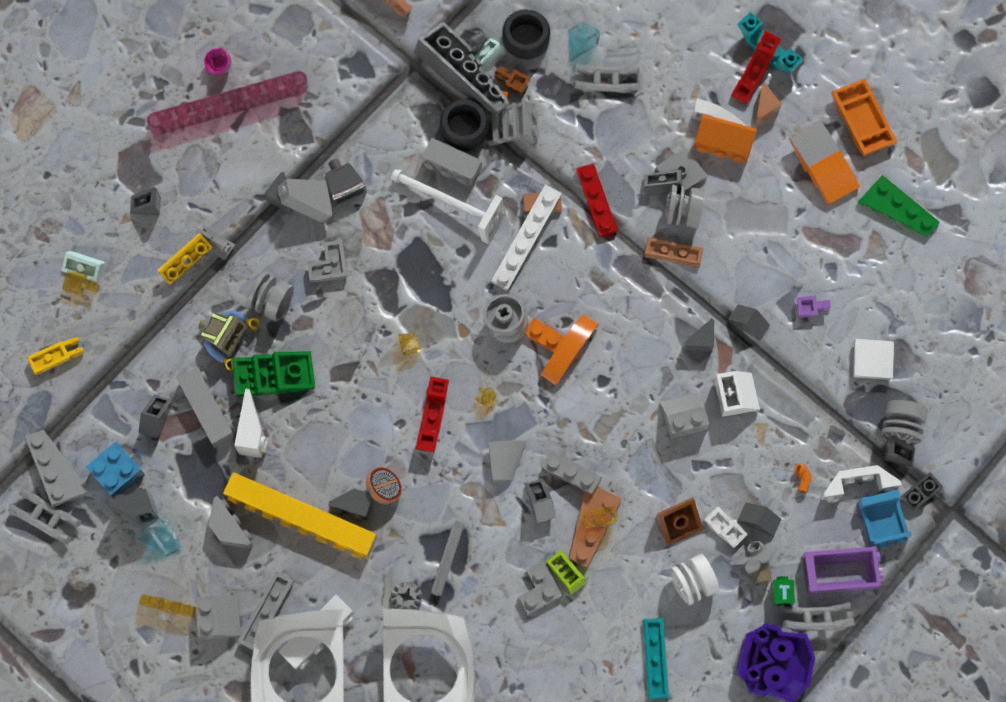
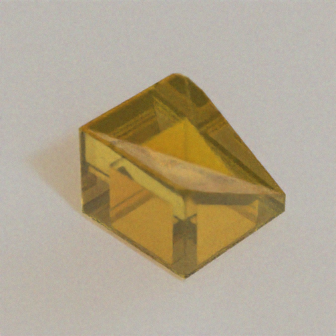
[398,333,421,356]

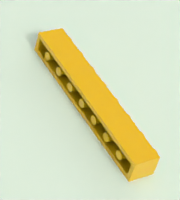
[223,472,377,560]

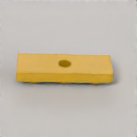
[157,233,213,285]

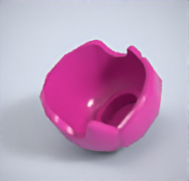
[204,48,232,76]

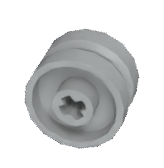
[483,294,529,343]

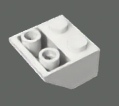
[714,371,760,417]

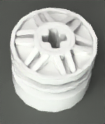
[670,554,720,606]

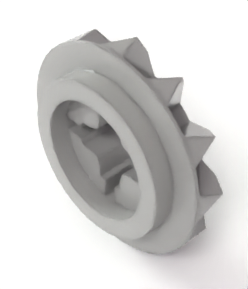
[391,582,422,610]

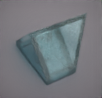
[568,21,600,62]
[135,517,183,557]

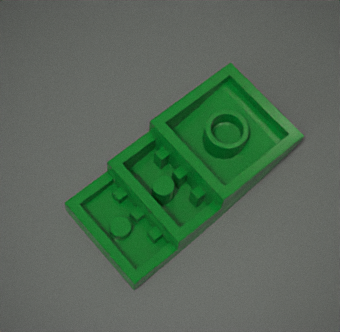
[231,351,316,397]

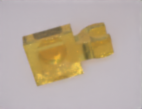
[62,271,99,294]

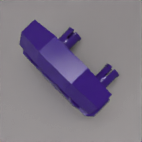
[736,623,816,702]

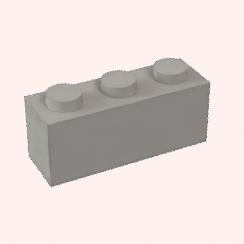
[422,138,482,186]

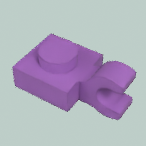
[796,296,831,317]

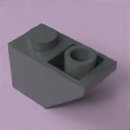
[328,489,374,521]

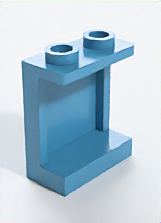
[857,490,912,549]

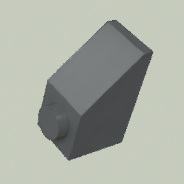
[138,395,172,438]
[524,478,556,523]

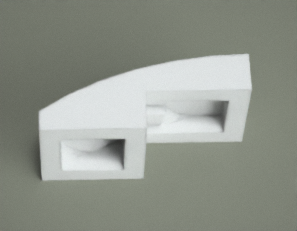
[703,506,748,548]

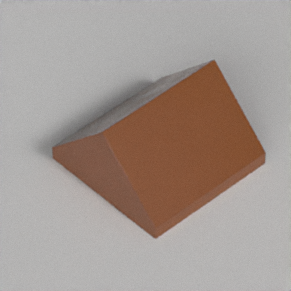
[655,497,704,546]

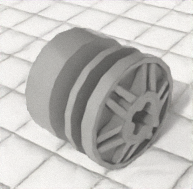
[665,185,704,228]
[246,272,294,322]
[881,400,928,444]

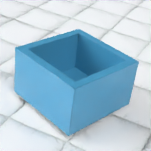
[86,441,145,497]

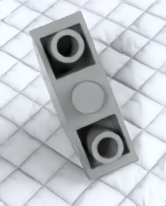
[209,496,253,548]

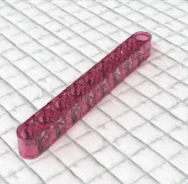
[147,71,308,135]

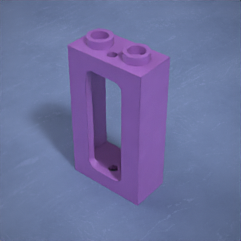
[802,547,883,595]

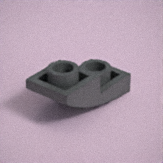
[901,472,943,512]

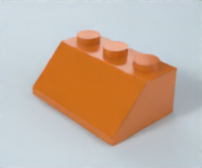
[693,114,757,163]

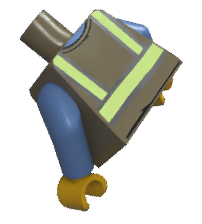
[198,310,260,372]

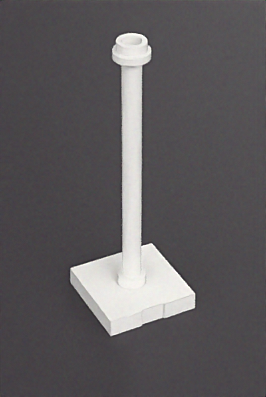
[391,169,506,244]

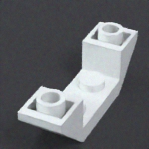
[821,465,902,503]

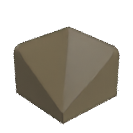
[752,562,772,585]

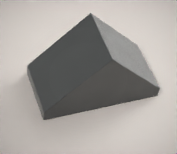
[265,172,292,214]
[130,187,161,215]
[727,304,770,341]
[682,318,715,352]
[882,436,915,467]
[737,503,781,537]

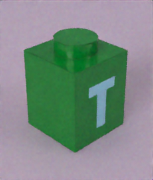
[771,576,795,606]

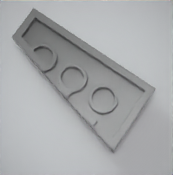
[25,430,90,507]

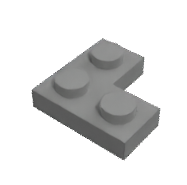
[307,240,348,283]
[518,561,562,615]

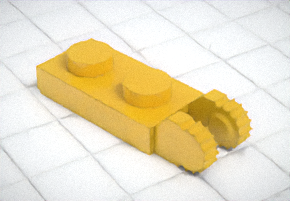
[27,337,84,376]

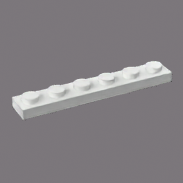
[491,185,562,291]

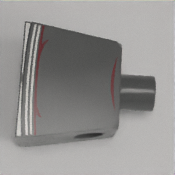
[326,159,367,207]

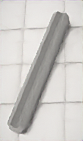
[431,521,464,597]

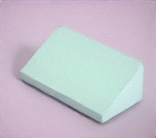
[474,38,506,72]
[61,251,105,282]

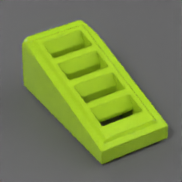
[546,550,587,595]

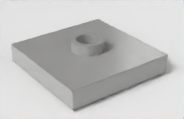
[655,147,707,194]

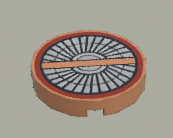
[366,467,402,505]

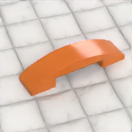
[540,314,599,386]

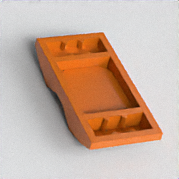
[831,78,898,156]

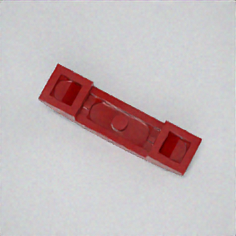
[731,30,782,104]
[416,376,449,453]

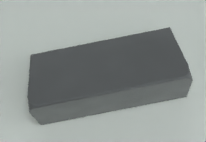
[644,170,683,197]

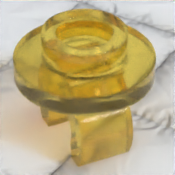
[475,387,496,407]

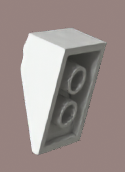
[234,389,268,458]

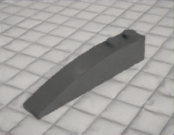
[414,22,509,114]

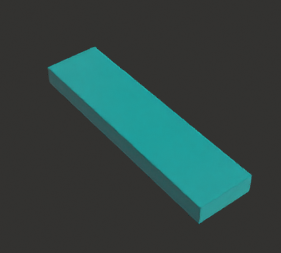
[643,618,669,700]

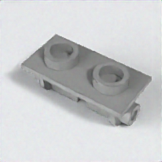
[196,226,235,260]

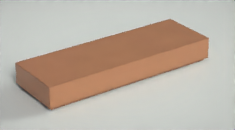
[644,237,703,267]

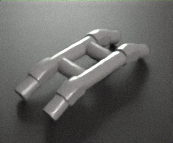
[573,64,640,93]
[8,488,81,544]
[780,602,856,632]

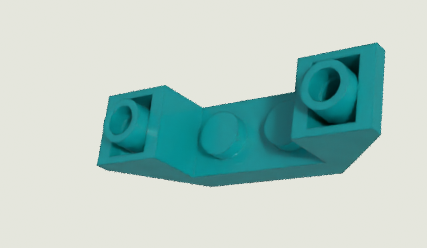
[737,11,804,73]

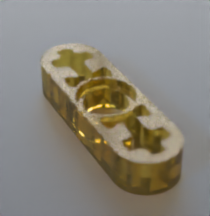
[138,594,196,617]

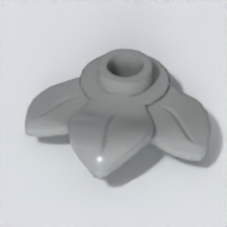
[734,541,772,574]

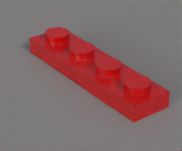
[576,163,617,238]

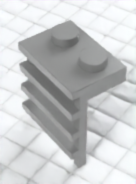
[487,100,539,146]

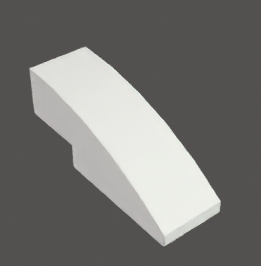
[692,98,746,126]

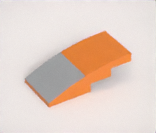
[789,122,860,204]

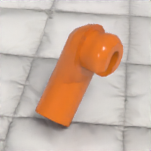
[794,464,812,493]

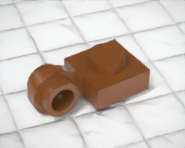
[494,67,530,95]

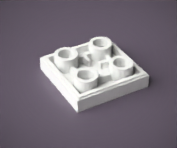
[853,339,894,380]

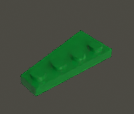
[858,175,940,237]

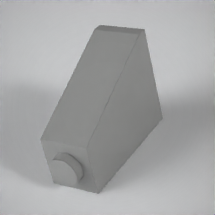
[278,179,333,223]

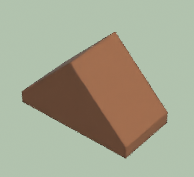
[755,84,782,125]

